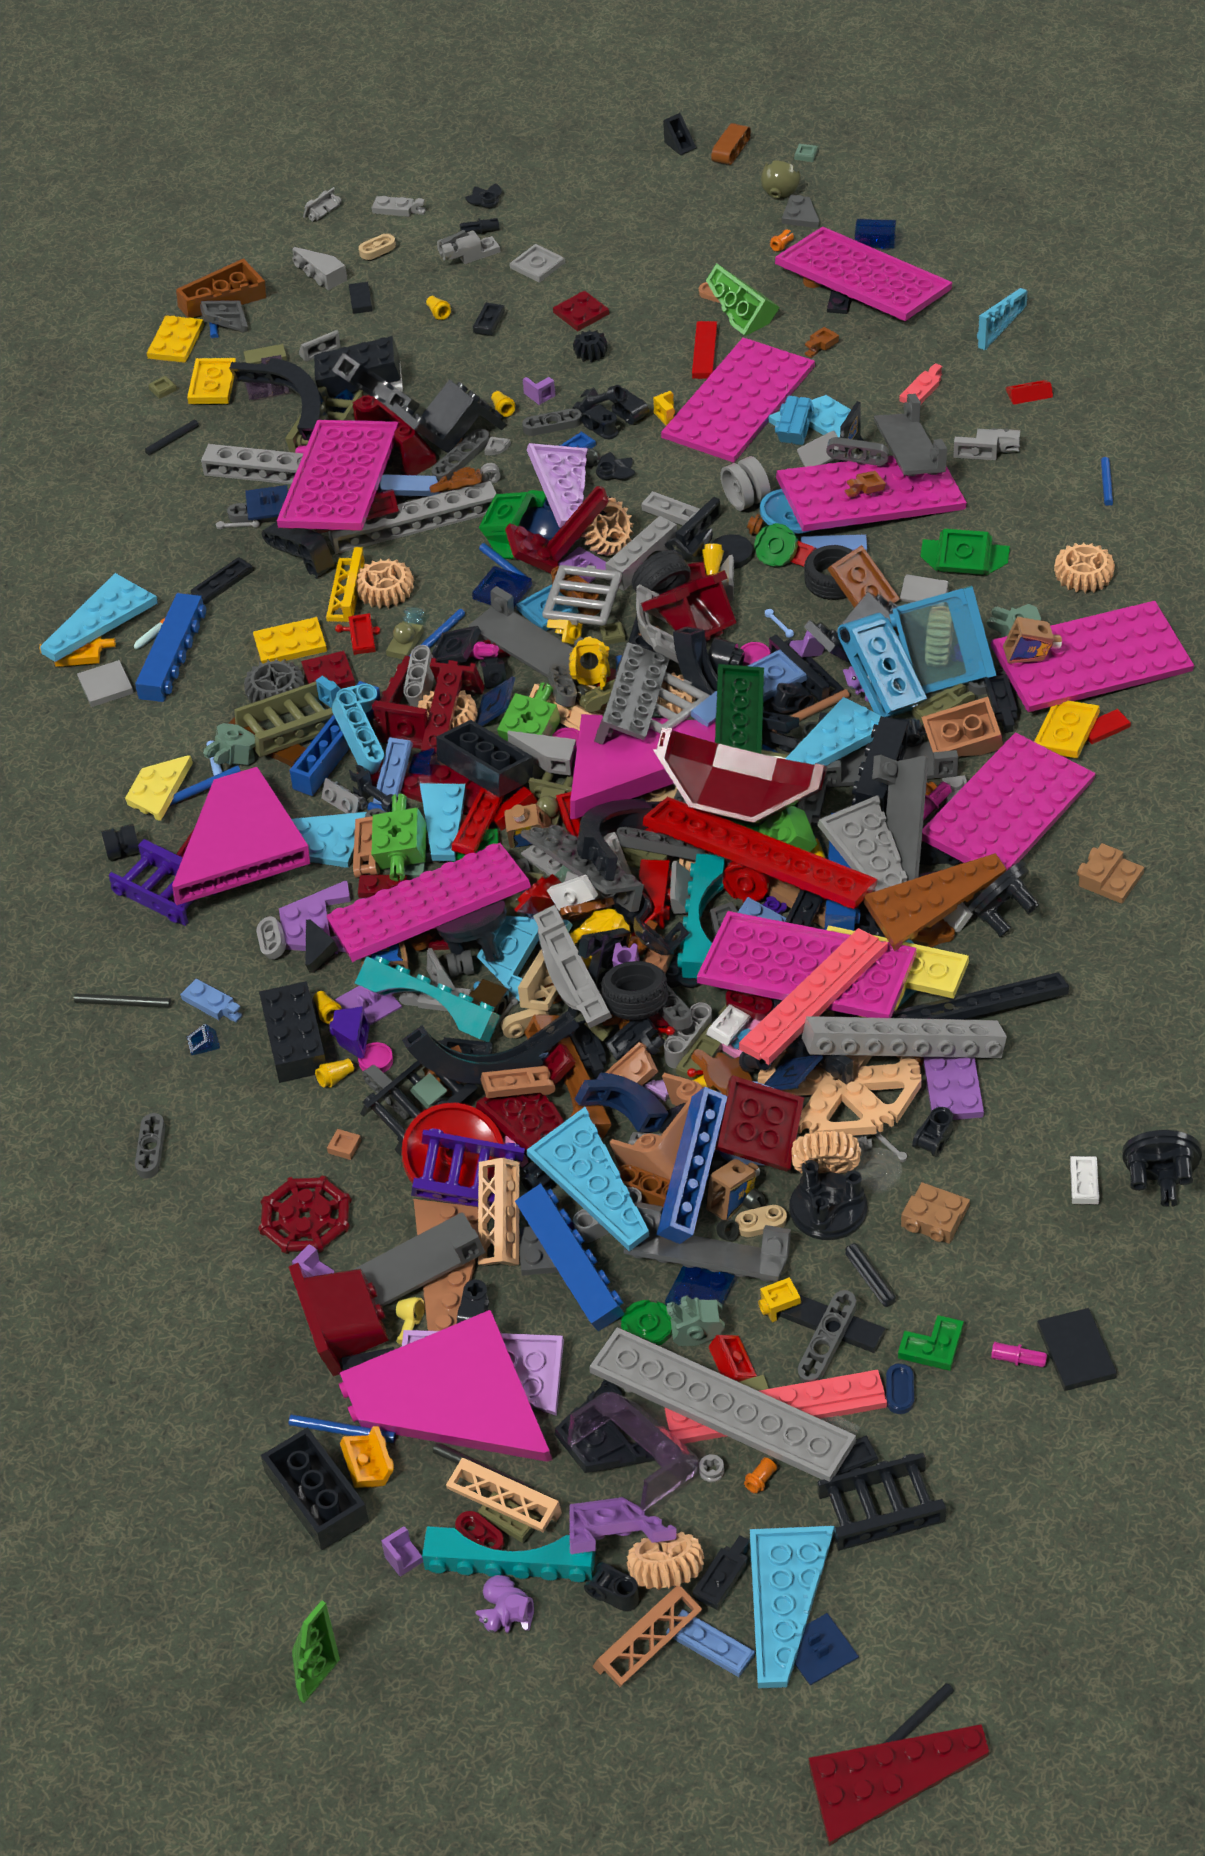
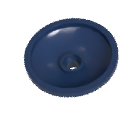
[520,498,561,540]

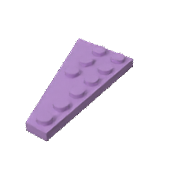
[527,443,587,527]
[402,1330,564,1416]

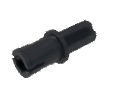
[460,218,499,234]

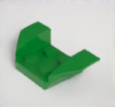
[478,490,547,559]
[920,528,1010,576]

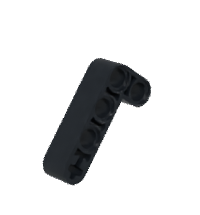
[261,521,334,578]

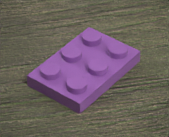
[923,1057,984,1120]

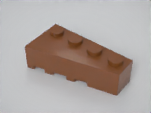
[176,258,266,318]

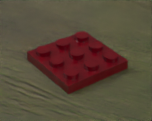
[714,1075,804,1172]

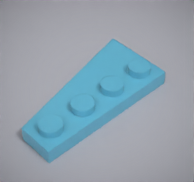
[977,288,1027,350]
[420,783,467,861]

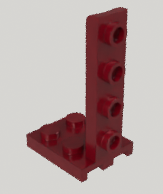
[505,486,609,573]
[372,656,428,749]
[420,658,485,754]

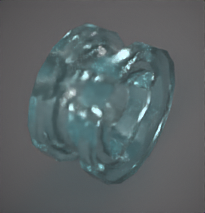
[403,607,424,624]

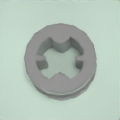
[480,463,500,483]
[699,1454,724,1482]

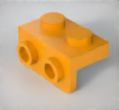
[340,1426,394,1488]

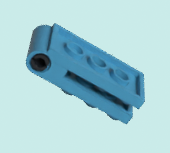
[838,613,927,718]

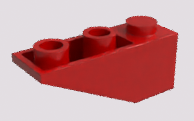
[639,859,672,929]
[514,874,562,914]

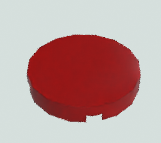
[722,861,770,902]

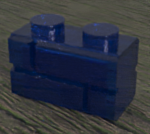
[855,219,896,249]

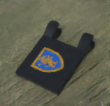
[838,401,864,463]

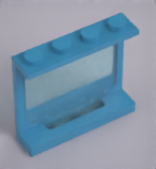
[889,586,996,694]

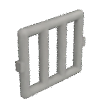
[542,565,622,626]
[649,672,710,733]

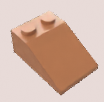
[921,697,1003,756]

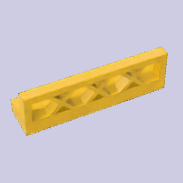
[326,547,365,622]

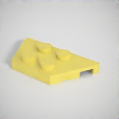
[125,756,193,820]

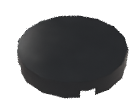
[711,534,753,569]

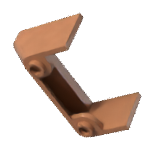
[609,1073,703,1180]

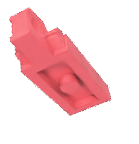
[899,363,943,404]

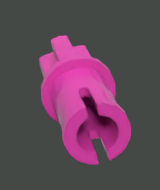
[469,642,499,659]
[923,782,952,821]
[991,1342,1047,1367]

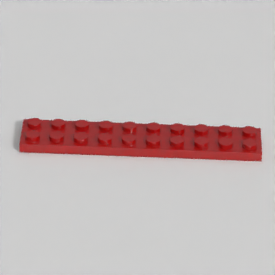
[643,796,878,909]

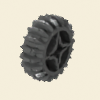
[244,658,304,703]

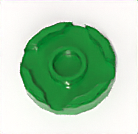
[754,523,798,567]
[621,1300,672,1346]

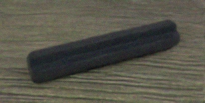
[845,1243,896,1307]

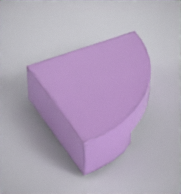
[644,1080,669,1102]

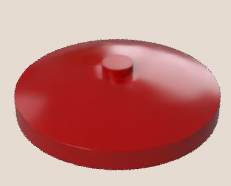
[401,1103,504,1188]

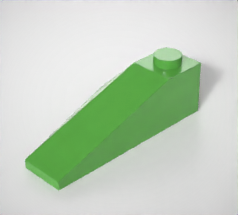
[706,263,780,336]
[292,1600,340,1703]

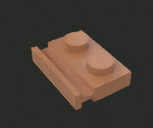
[605,1042,658,1086]

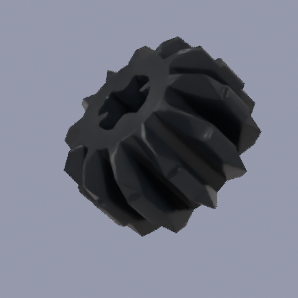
[573,329,608,362]

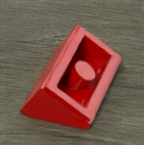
[1006,380,1053,405]
[492,787,538,831]
[708,1335,757,1382]

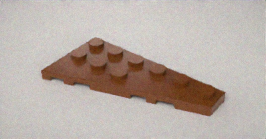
[863,853,1006,951]

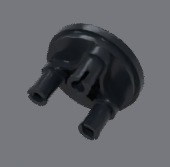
[968,860,1040,937]
[436,900,507,962]
[1122,1130,1202,1207]
[789,1160,867,1240]

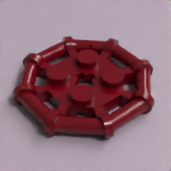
[258,1175,352,1254]

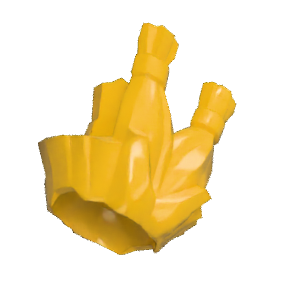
[568,636,610,690]
[569,909,631,969]

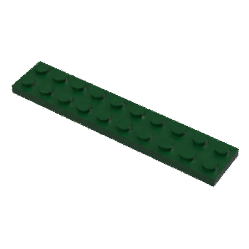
[711,664,764,832]

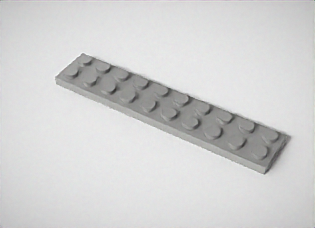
[589,1327,856,1482]

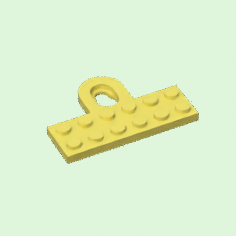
[827,925,969,1018]

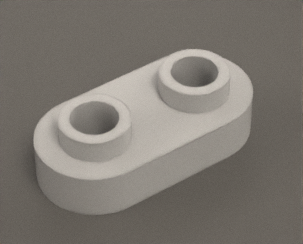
[256,916,286,959]

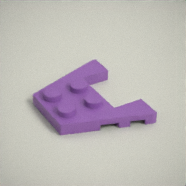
[279,881,350,954]
[570,1497,676,1554]

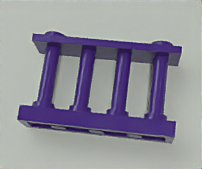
[109,839,217,926]
[411,1129,525,1207]

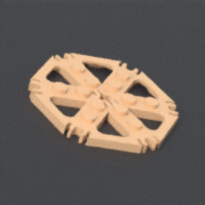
[758,1049,921,1136]

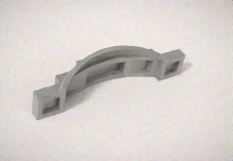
[533,905,612,1028]

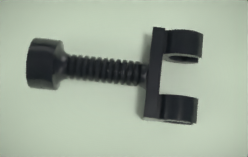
[572,385,625,414]
[349,765,398,813]

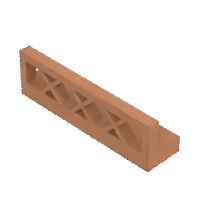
[593,1586,702,1687]

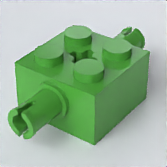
[497,683,561,741]
[371,794,426,881]
[759,806,817,852]

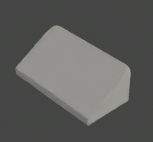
[299,330,341,361]
[797,430,839,467]
[719,555,734,601]
[900,575,949,607]
[670,861,693,914]
[427,948,455,991]

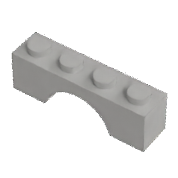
[605,516,677,591]

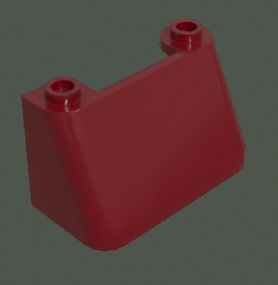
[352,395,437,475]

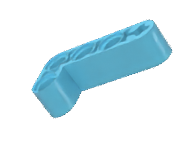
[332,684,384,774]

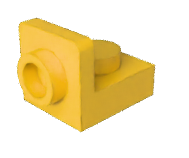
[653,391,675,426]
[547,619,582,645]
[758,1277,801,1323]

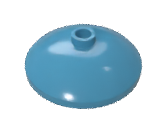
[760,489,809,534]

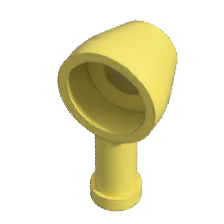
[396,1297,425,1345]

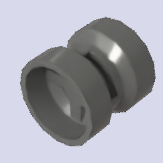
[446,950,474,978]

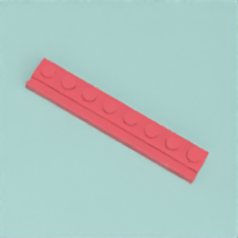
[739,928,888,1065]
[664,1370,887,1446]

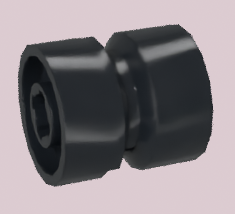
[101,824,140,860]

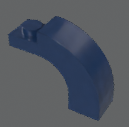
[574,1073,669,1133]

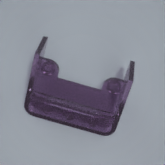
[567,1392,699,1511]

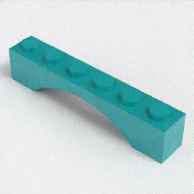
[678,854,726,978]
[355,956,501,1042]
[422,1526,596,1582]

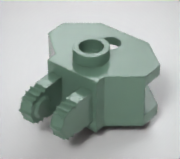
[986,604,1041,637]
[203,723,256,765]
[666,1295,725,1346]

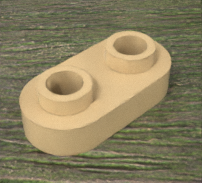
[359,234,396,260]
[501,1009,549,1038]
[735,1205,787,1237]

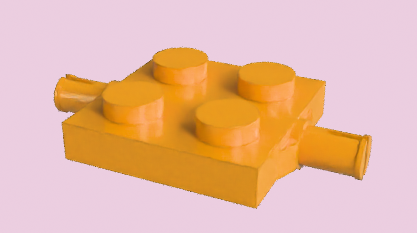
[39,636,116,667]

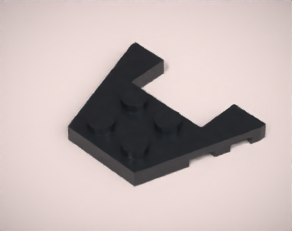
[568,928,631,1018]
[554,1380,669,1473]

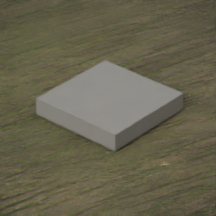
[510,244,565,283]
[77,660,134,707]

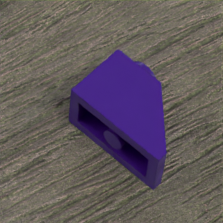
[330,1006,370,1059]

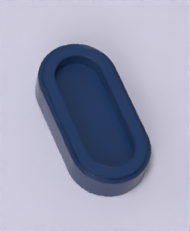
[886,1364,914,1414]

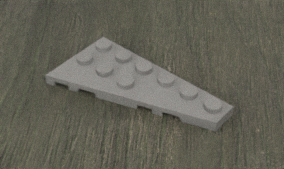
[818,795,907,892]

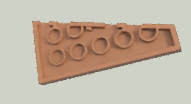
[413,1199,478,1331]

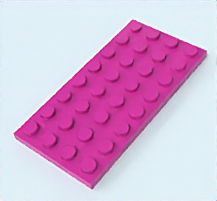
[775,227,952,321]
[661,338,815,463]
[277,420,399,531]
[776,455,967,532]
[991,601,1194,712]
[922,732,1096,871]
[326,843,531,962]
[697,911,916,1018]

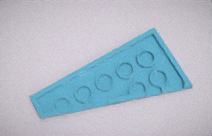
[40,573,158,662]
[785,697,882,766]
[291,812,367,868]
[527,1107,649,1251]
[750,1526,835,1688]

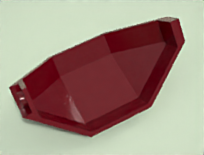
[653,728,827,824]

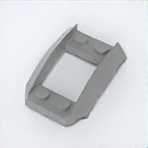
[636,584,678,663]

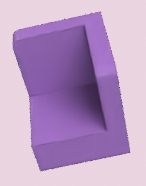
[523,377,555,405]
[789,630,825,657]
[292,1244,334,1277]
[381,1526,423,1577]

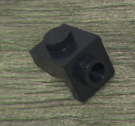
[480,656,507,689]

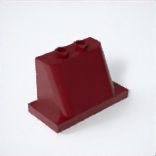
[641,570,736,641]
[289,1263,389,1376]

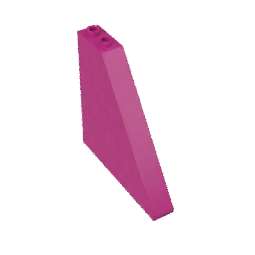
[570,714,715,819]
[172,767,310,905]
[339,1310,552,1462]

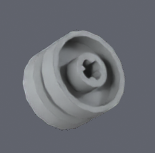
[721,456,770,511]

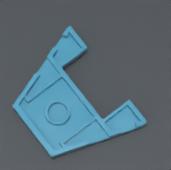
[768,395,851,437]
[477,916,572,1002]

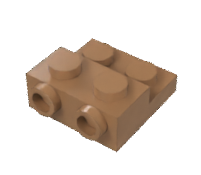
[1077,843,1144,904]
[901,1183,970,1244]

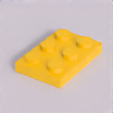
[147,316,204,363]
[187,358,236,404]
[253,617,327,664]
[1034,701,1100,758]

